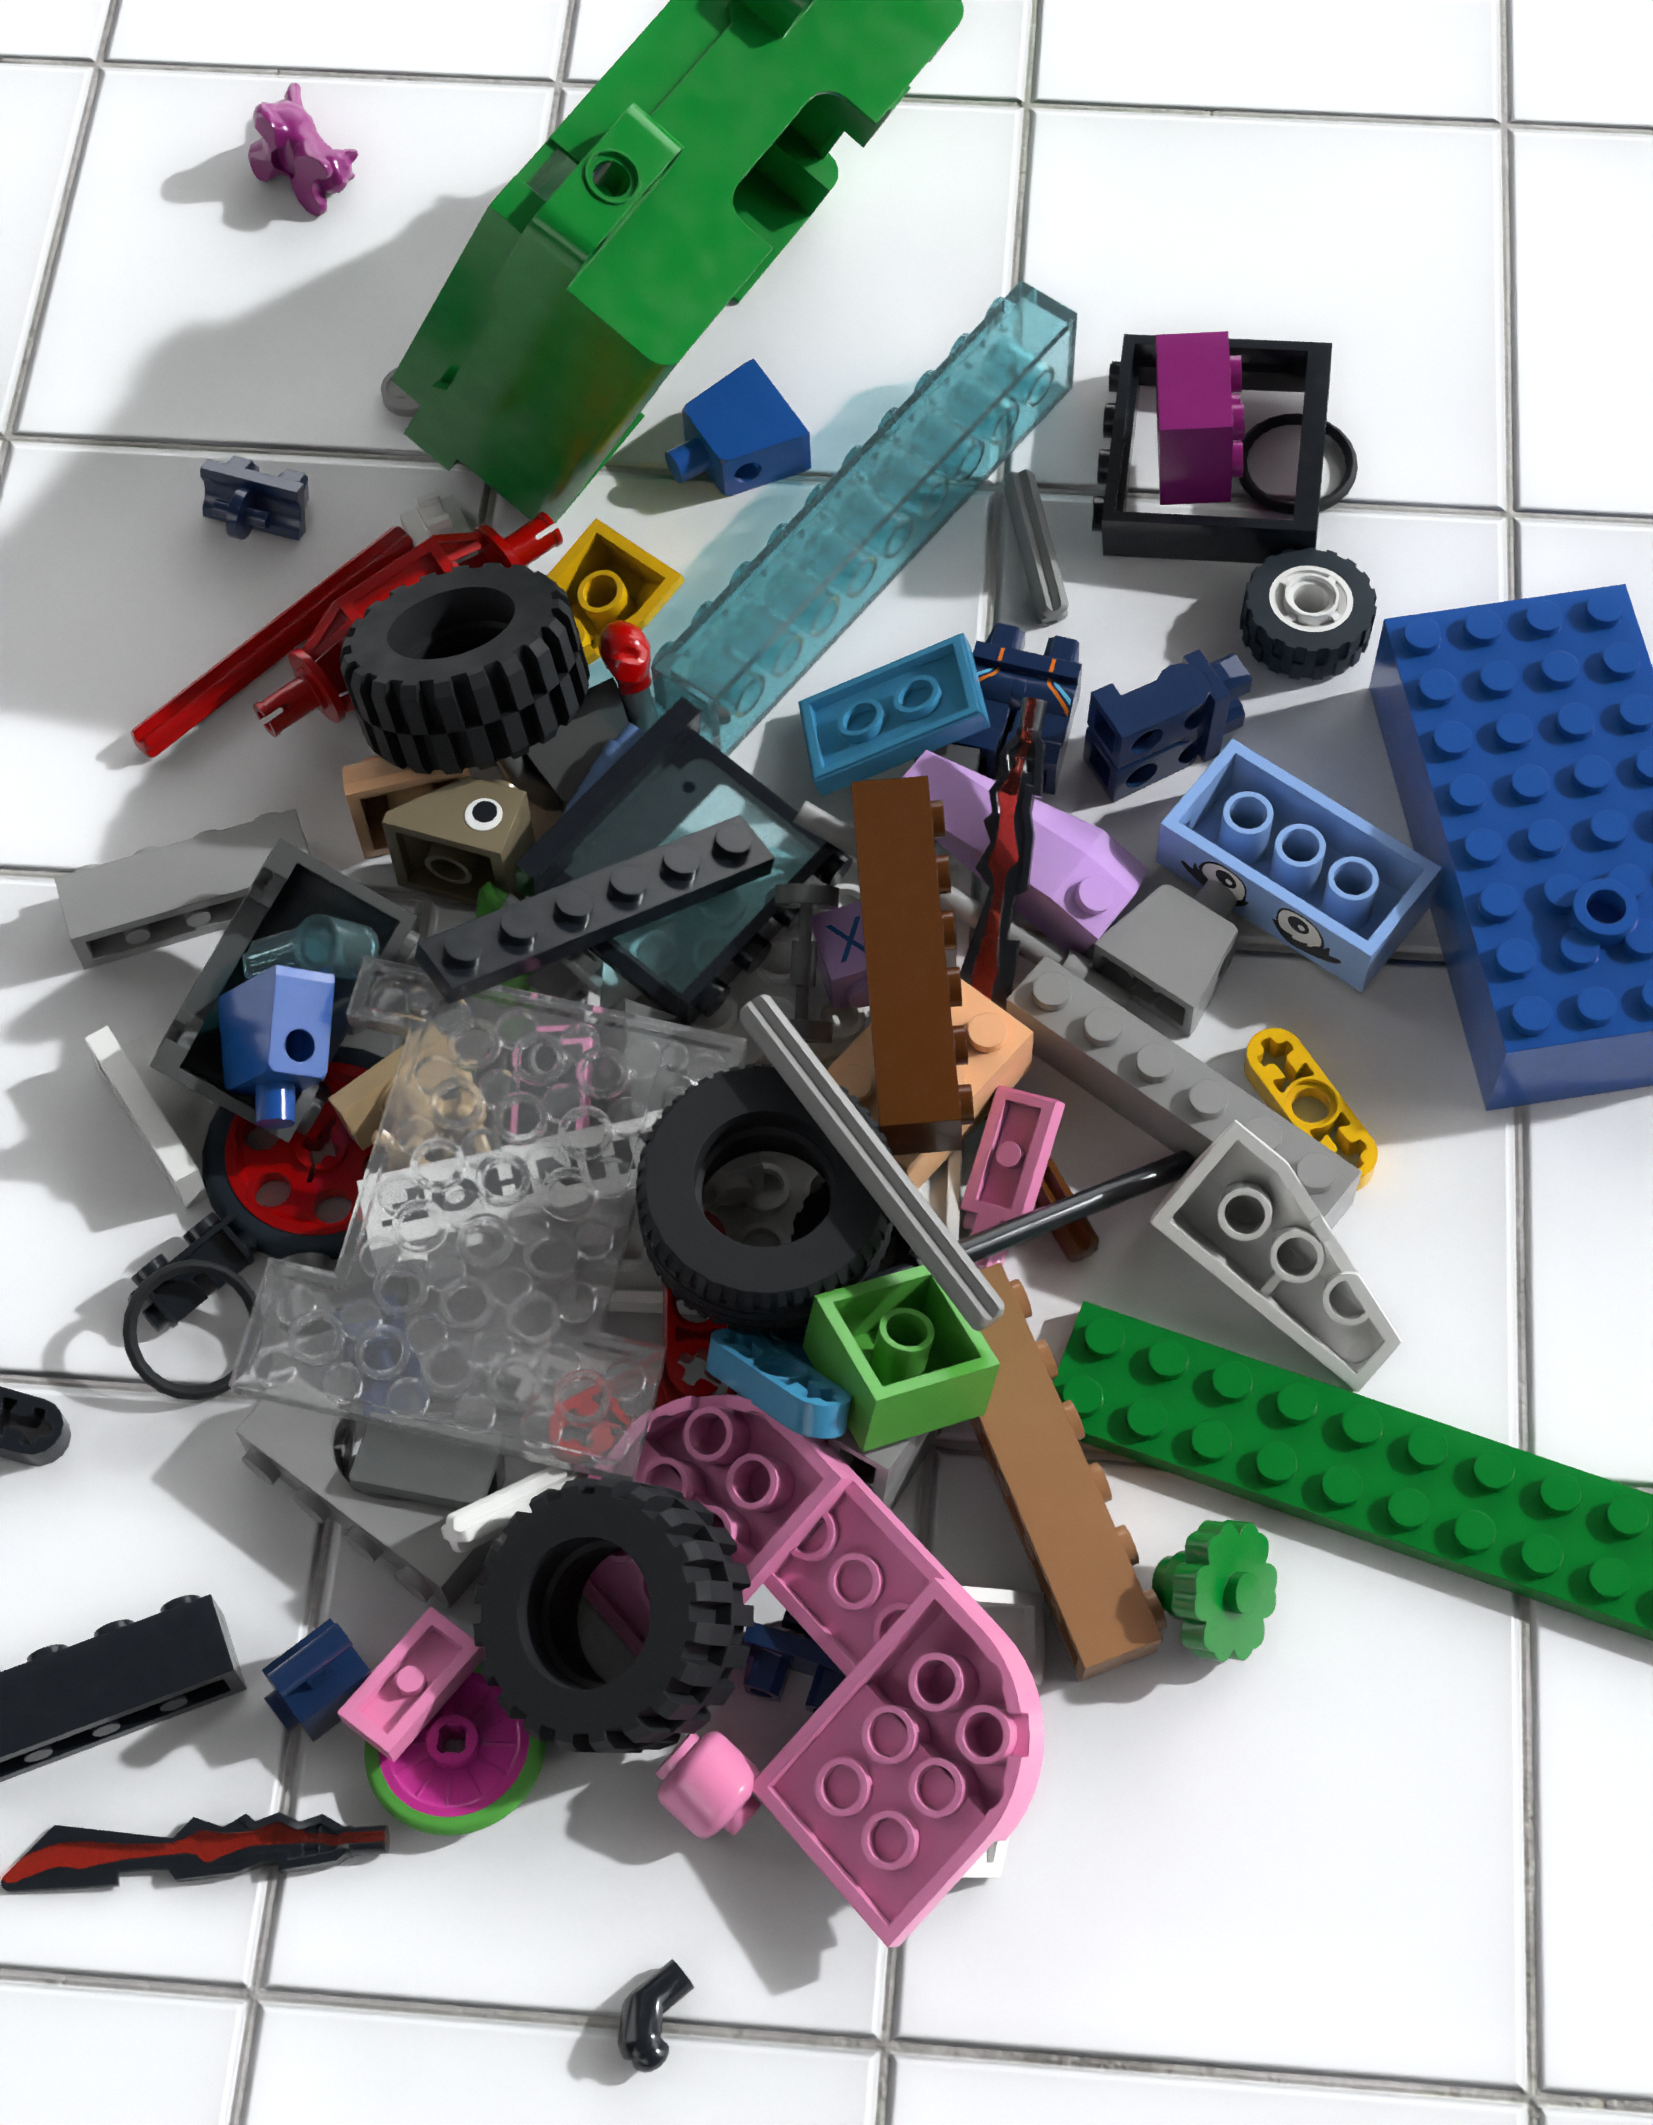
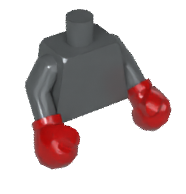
[496,620,658,813]

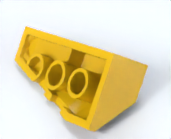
[547,518,685,665]

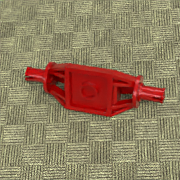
[253,512,563,737]

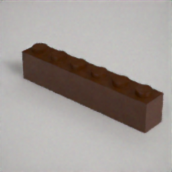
[851,776,974,1156]

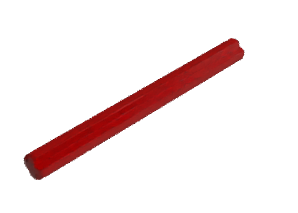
[131,526,413,758]

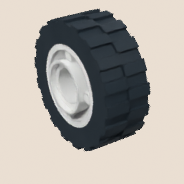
[1240,547,1377,681]

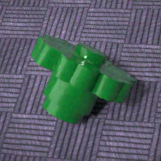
[1152,1520,1277,1662]

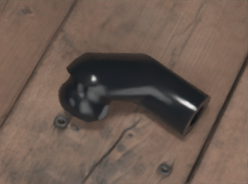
[617,1959,694,2073]

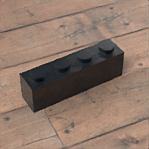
[0,1594,247,1782]

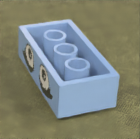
[1156,738,1442,993]

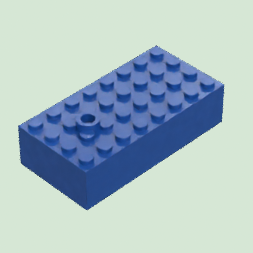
[1369,584,1653,1111]

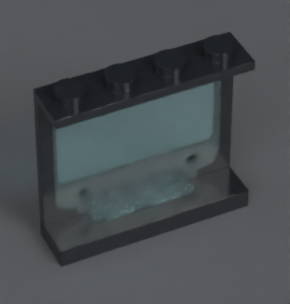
[515,696,853,1029]

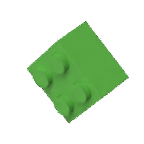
[802,1265,1000,1452]

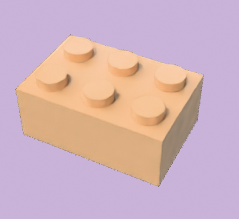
[827,979,1034,1189]

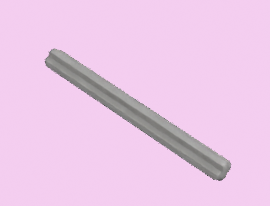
[740,994,1005,1331]

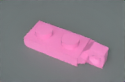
[960,1085,1065,1269]

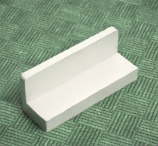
[85,1025,217,1210]

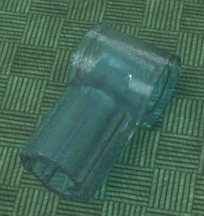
[242,914,380,980]

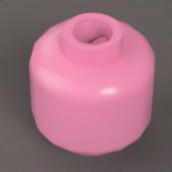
[655,1731,761,1839]

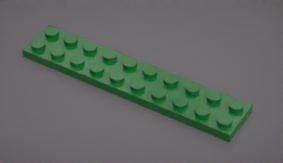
[1053,1301,1653,1641]

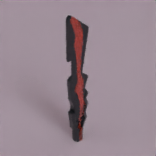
[960,697,1047,1012]
[1,1812,390,1892]

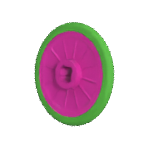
[364,1661,546,1836]

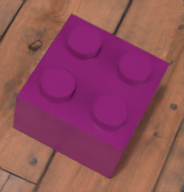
[1156,331,1245,505]

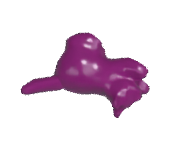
[248,83,358,216]

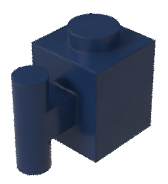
[262,1618,372,1742]

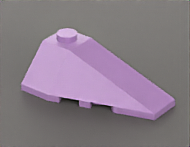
[902,750,1149,954]

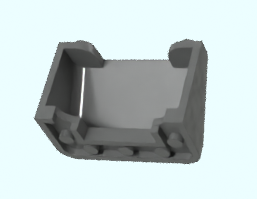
[149,838,420,1143]

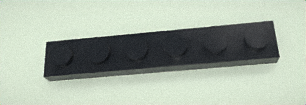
[415,815,775,1005]

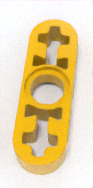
[1244,1028,1378,1191]

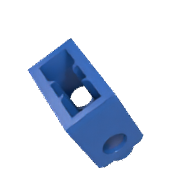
[665,358,811,496]
[218,965,335,1129]

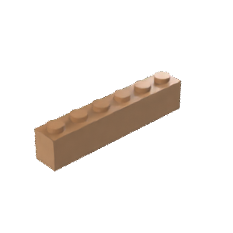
[970,1262,1167,1682]

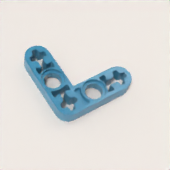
[706,1324,851,1439]

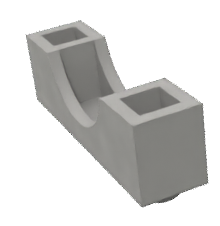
[235,1370,502,1608]

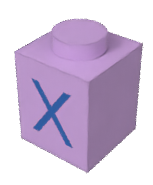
[811,901,869,1011]

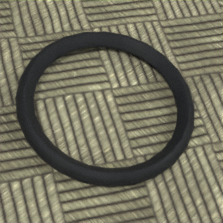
[1239,413,1358,515]
[122,1259,265,1400]

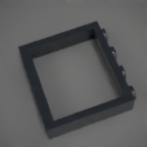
[1092,334,1332,564]

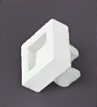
[399,491,471,548]

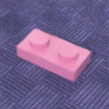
[337,1606,486,1762]

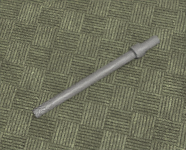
[793,800,1132,1008]

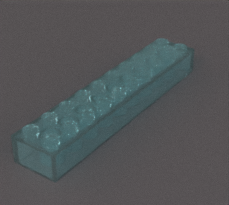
[651,280,1078,756]

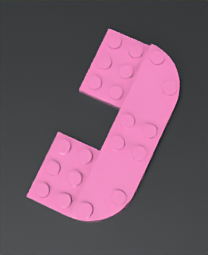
[582,1394,1044,1948]

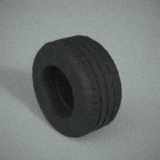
[636,1063,893,1334]

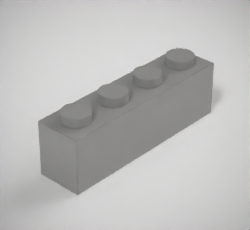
[54,809,310,970]

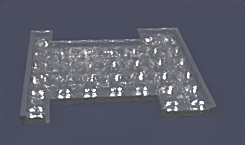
[228,956,747,1482]

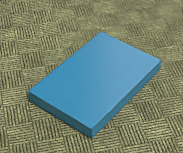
[798,633,991,797]

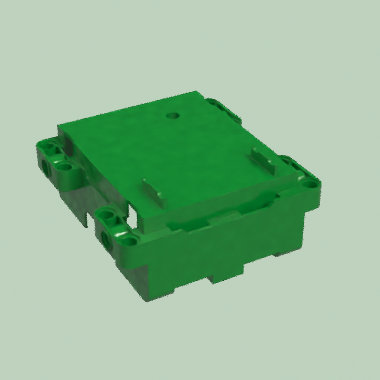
[391,0,964,524]

